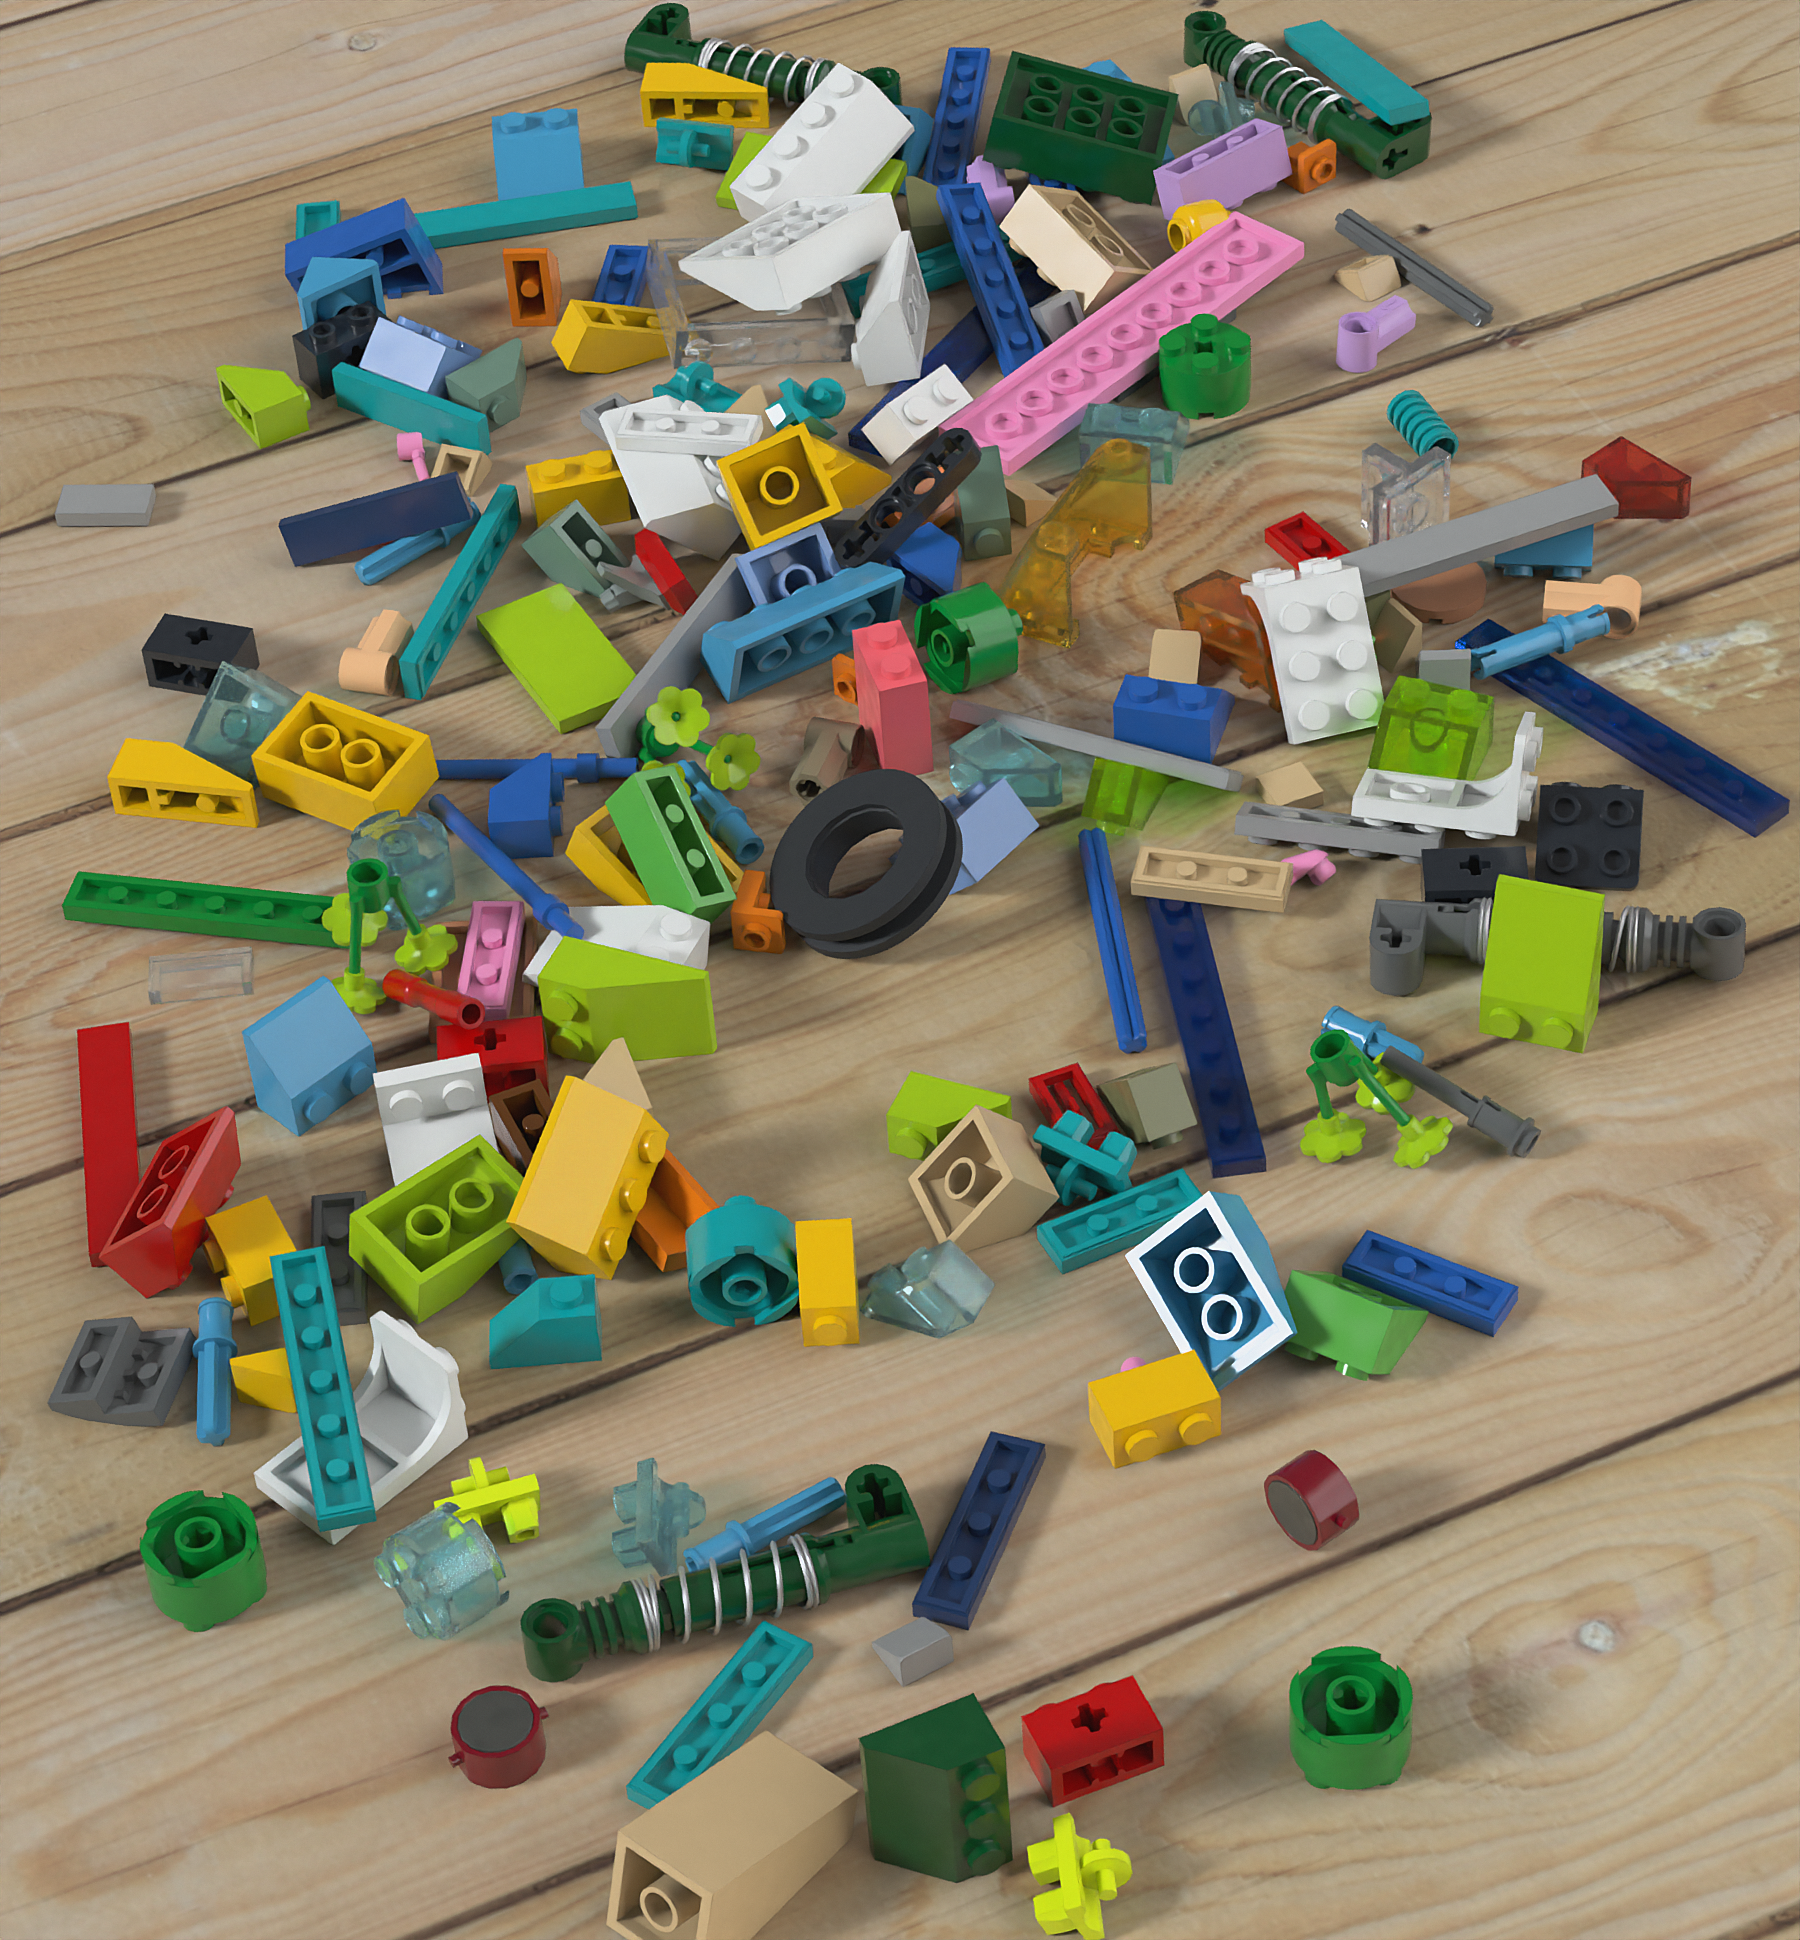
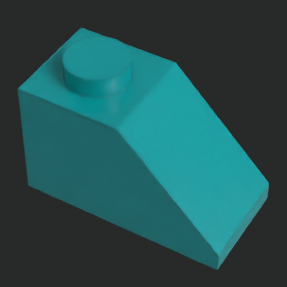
[489,1274,602,1369]

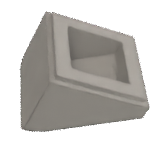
[872,1617,954,1687]

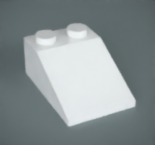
[522,905,710,987]

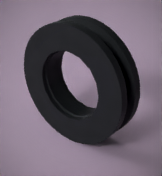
[769,769,963,959]

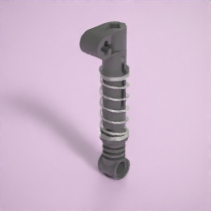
[1369,897,1746,996]

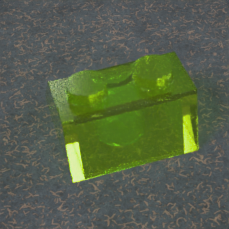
[1367,675,1495,781]

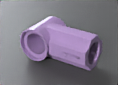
[966,155,1015,225]
[1336,295,1416,373]

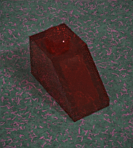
[1581,436,1692,519]

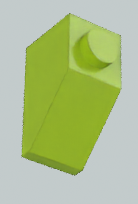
[216,365,311,449]
[886,1071,1012,1161]

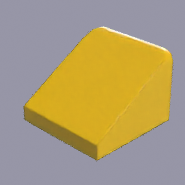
[230,1348,297,1413]

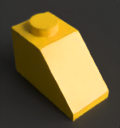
[795,1218,860,1347]

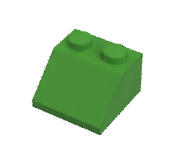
[1284,1270,1429,1381]

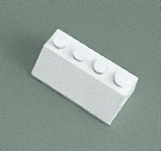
[729,63,915,222]
[599,395,742,561]

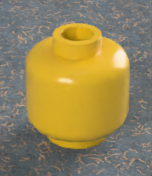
[1167,199,1231,253]

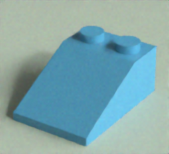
[1125,1191,1298,1392]

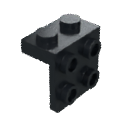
[1535,782,1644,891]

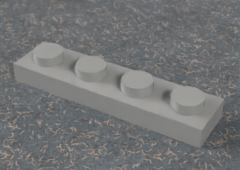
[1235,801,1446,864]

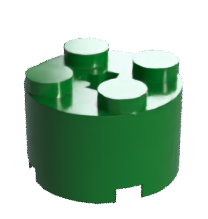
[1159,313,1251,420]
[914,582,1023,694]
[140,1490,267,1632]
[1289,1646,1413,1790]

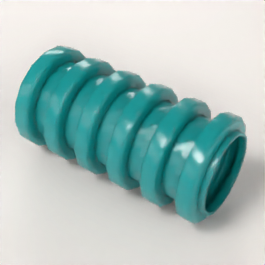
[1386,390,1459,467]

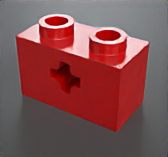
[437,1015,550,1104]
[1021,1675,1165,1807]

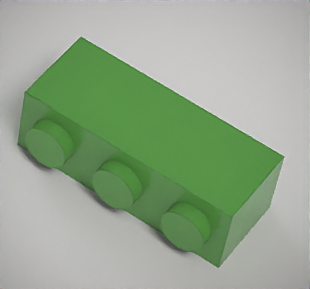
[605,765,737,925]

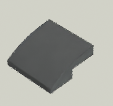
[47,1317,197,1427]

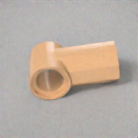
[1543,575,1642,639]
[339,609,414,696]

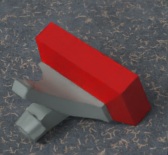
[597,528,698,615]

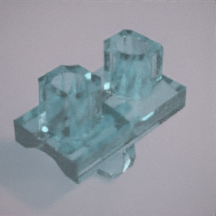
[1188,81,1255,140]
[612,1457,706,1577]

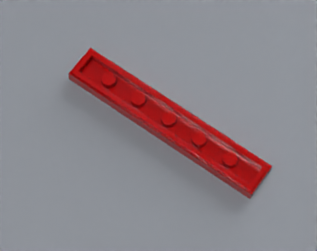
[77,1022,141,1267]

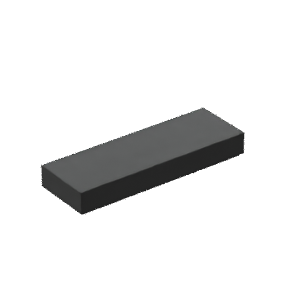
[311,1190,368,1326]

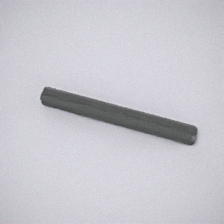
[1335,209,1494,328]

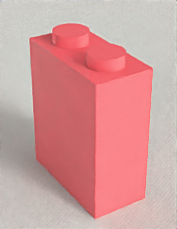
[852,619,934,775]

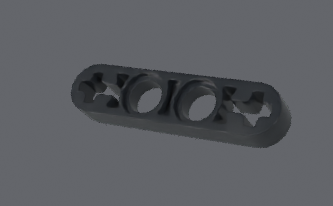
[834,428,982,569]

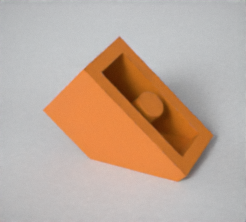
[502,248,562,327]

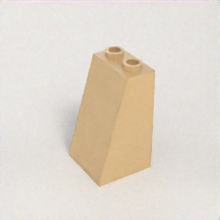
[606,1730,859,1940]

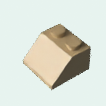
[908,1104,1059,1256]

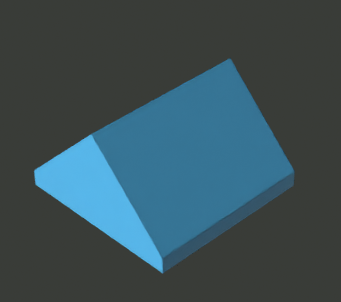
[297,257,387,330]

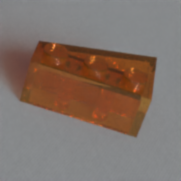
[1172,569,1282,713]

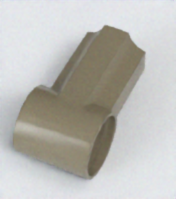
[789,717,865,806]

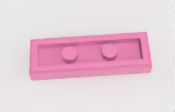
[457,901,526,1021]

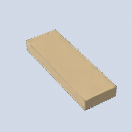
[1131,845,1293,913]

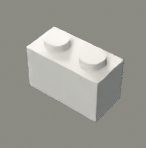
[861,364,974,465]

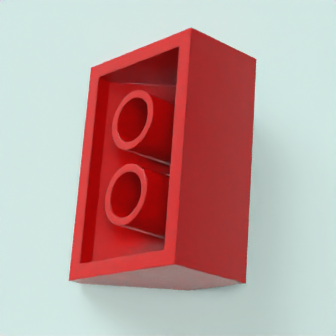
[98,1106,241,1299]

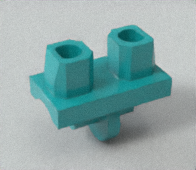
[656,117,734,171]
[652,360,742,413]
[765,377,846,440]
[1032,1110,1138,1206]

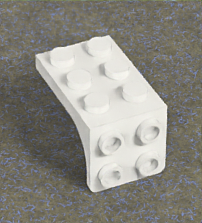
[1240,557,1388,745]
[1351,711,1543,839]
[254,1311,468,1546]

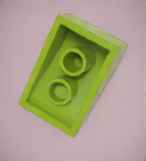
[1479,874,1605,1054]
[537,936,717,1064]
[349,1134,524,1325]

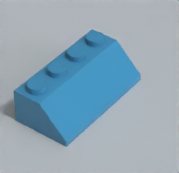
[700,562,905,704]

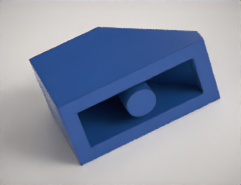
[886,522,962,607]

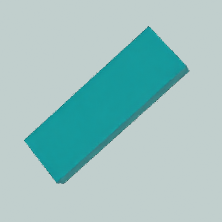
[1037,1168,1203,1275]

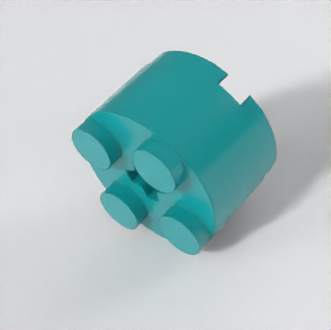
[685,1195,799,1327]

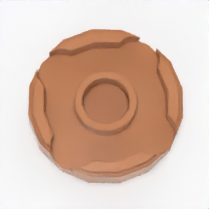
[1390,562,1487,624]

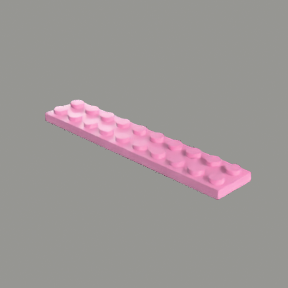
[938,211,1304,476]

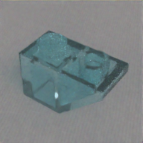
[859,1239,995,1339]

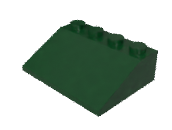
[982,51,1179,205]

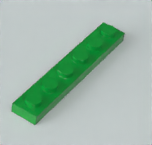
[62,871,350,949]

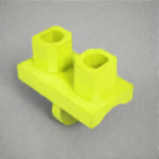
[434,1456,541,1559]
[1027,1813,1133,1940]

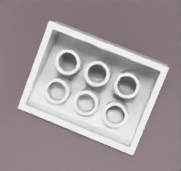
[678,192,901,315]

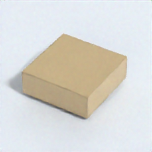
[1256,761,1324,809]

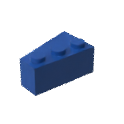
[285,198,443,299]

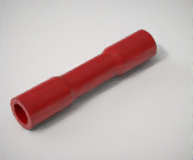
[382,969,485,1030]

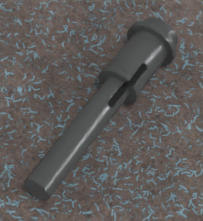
[1380,1045,1541,1158]

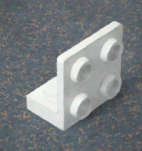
[373,1053,499,1186]

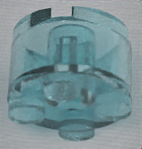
[347,810,456,930]
[374,1502,509,1641]

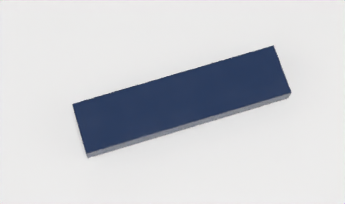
[278,471,473,567]
[912,1431,1046,1631]

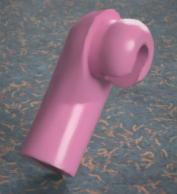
[1281,849,1336,886]

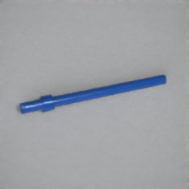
[435,753,639,783]
[428,794,584,939]

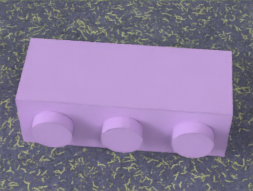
[1153,118,1293,221]

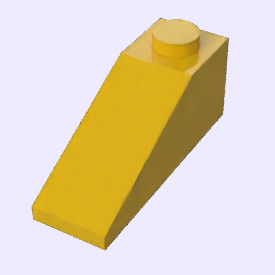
[640,63,770,128]
[551,299,702,374]
[107,738,260,828]

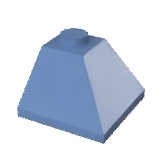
[735,522,841,607]

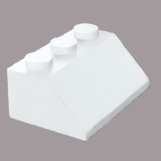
[851,230,931,387]

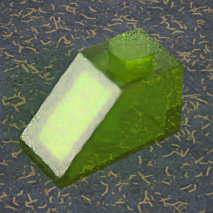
[1081,756,1170,837]

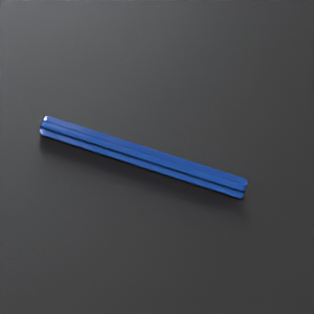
[1078,827,1147,1054]

